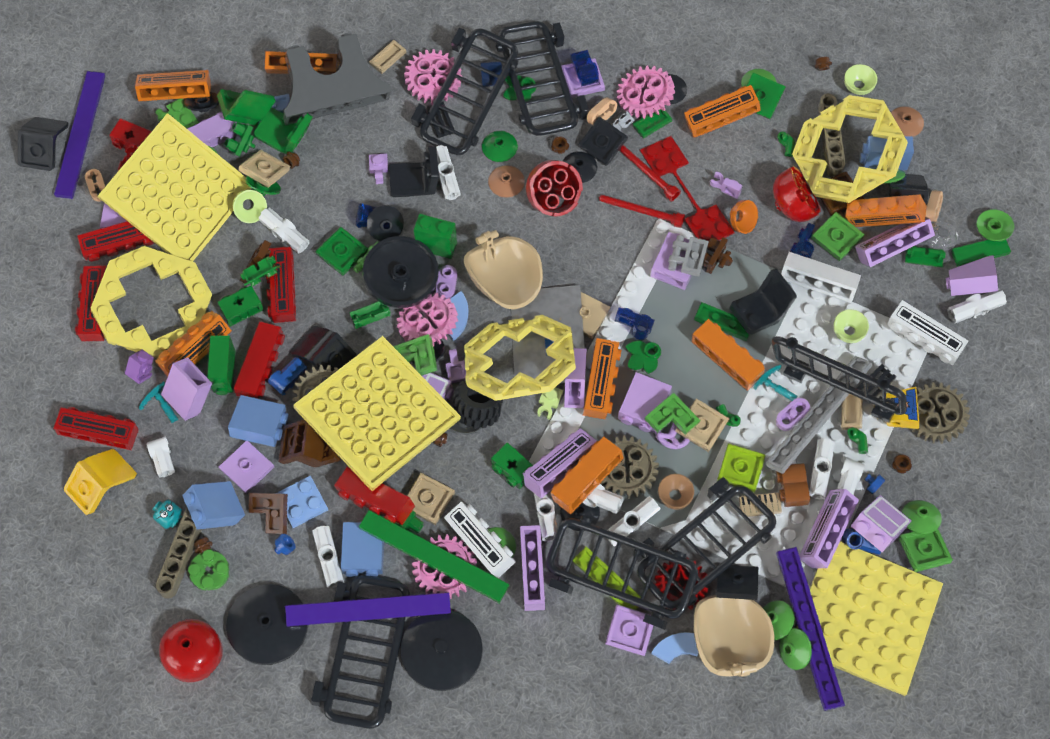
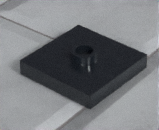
[578,116,628,166]
[716,564,759,600]

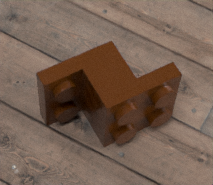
[278,419,341,468]

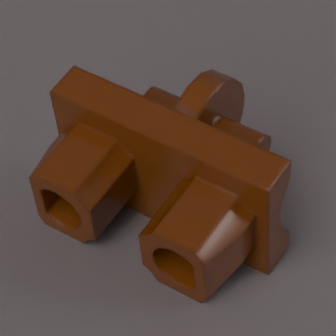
[703,237,733,274]

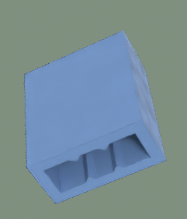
[860,136,914,170]
[228,395,288,447]
[182,481,245,530]
[341,522,384,577]

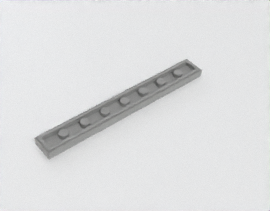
[766,356,872,474]

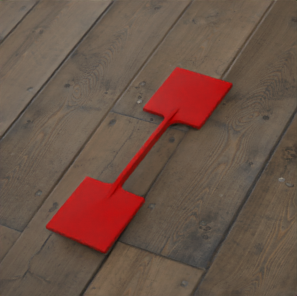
[640,136,735,243]

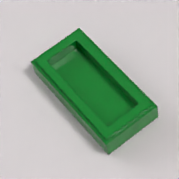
[633,109,672,139]

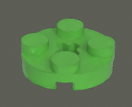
[188,550,229,591]

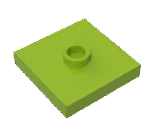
[717,444,766,492]

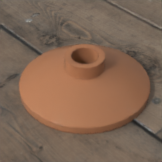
[891,107,924,137]
[488,166,525,197]

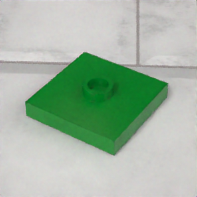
[746,73,786,120]
[315,227,368,276]

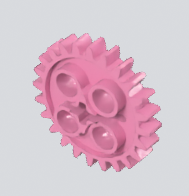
[404,49,462,104]
[617,65,675,119]
[397,293,458,347]
[412,534,477,599]

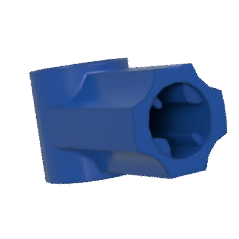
[268,357,307,395]
[842,528,881,555]

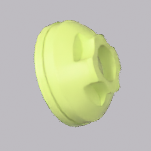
[844,64,877,95]
[233,189,267,223]
[834,309,869,343]

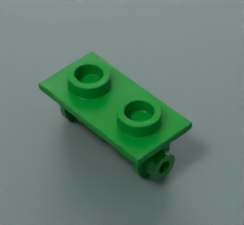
[905,246,946,267]
[240,256,281,287]
[349,301,391,329]

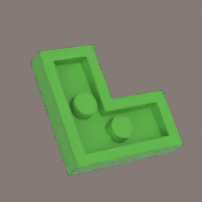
[394,334,437,376]
[645,393,701,435]

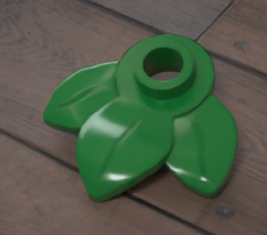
[503,75,537,102]
[626,341,661,374]

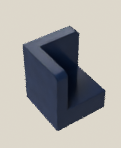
[480,62,504,87]

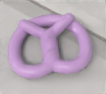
[655,423,690,449]

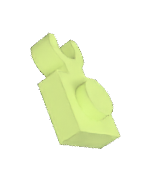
[537,387,564,420]

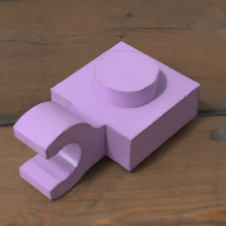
[369,154,388,184]
[710,172,742,199]
[445,349,466,383]

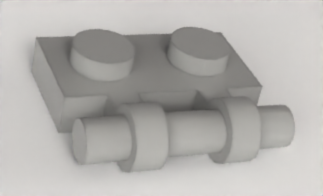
[668,235,709,277]

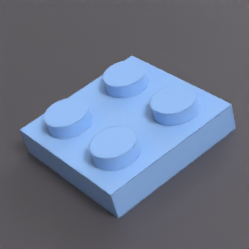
[277,476,328,528]

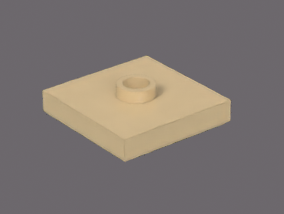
[239,150,290,187]
[560,292,611,339]
[675,398,729,452]
[407,473,455,526]

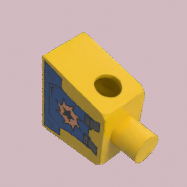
[874,387,919,429]

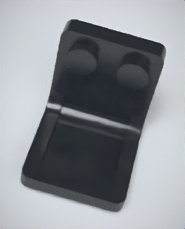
[18,117,68,171]
[389,146,439,197]
[888,174,929,225]
[729,268,797,335]
[290,326,357,379]

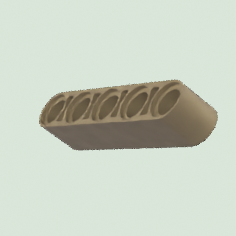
[818,93,845,177]
[156,508,202,599]

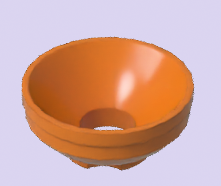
[730,200,758,234]

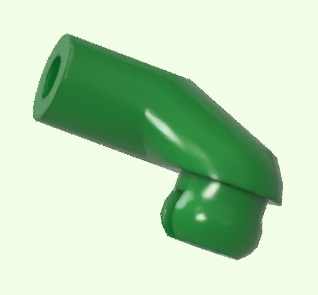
[777,131,795,157]
[716,404,741,427]
[847,427,868,454]

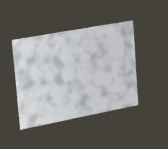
[511,285,586,384]

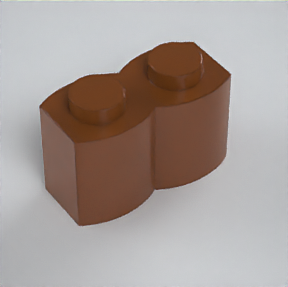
[776,463,810,507]

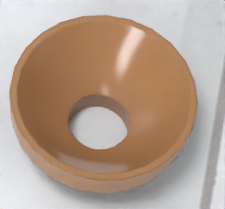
[658,474,694,510]

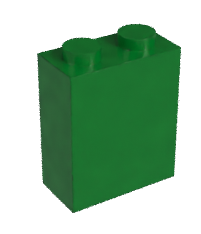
[414,214,457,259]
[207,335,236,395]

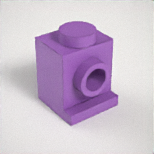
[125,349,154,384]

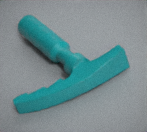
[753,365,798,401]
[139,381,178,423]

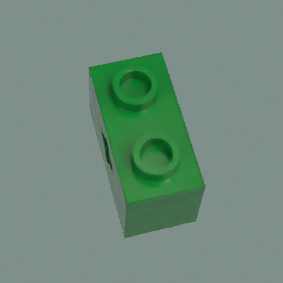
[218,286,264,327]
[491,442,533,490]

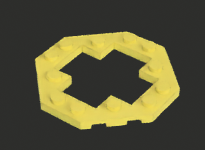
[792,95,908,203]
[91,246,212,359]
[464,315,576,401]

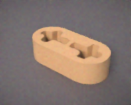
[587,97,617,125]
[85,169,106,202]
[925,190,943,222]

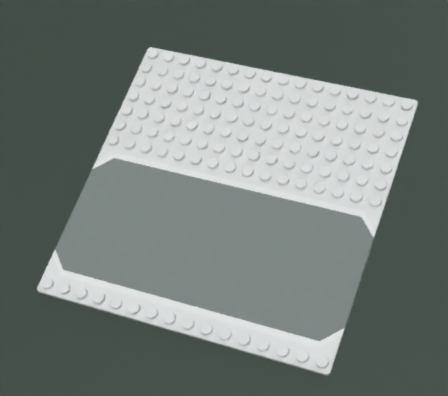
[529,219,927,589]

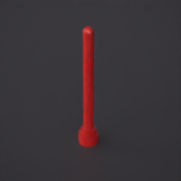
[619,145,681,202]
[599,195,685,228]

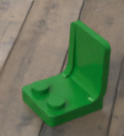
[217,89,276,126]
[253,108,313,154]

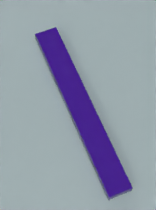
[54,71,106,199]
[776,547,845,711]
[285,592,451,626]

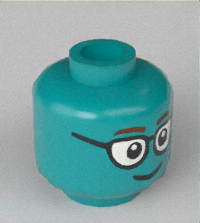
[152,499,183,529]

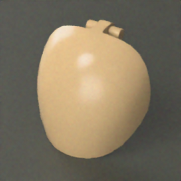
[464,230,543,309]
[694,595,774,677]

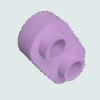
[436,265,457,299]
[776,398,810,431]

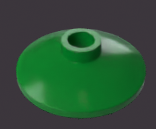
[482,131,518,162]
[245,176,281,196]

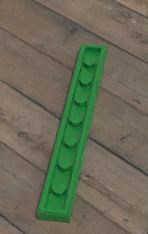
[359,510,509,604]

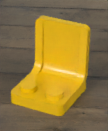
[64,449,137,515]

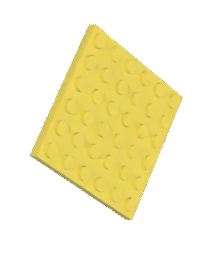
[97,113,252,262]
[294,336,461,491]
[796,541,943,696]

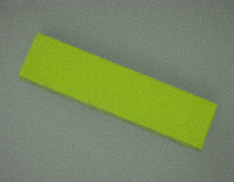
[573,546,641,610]

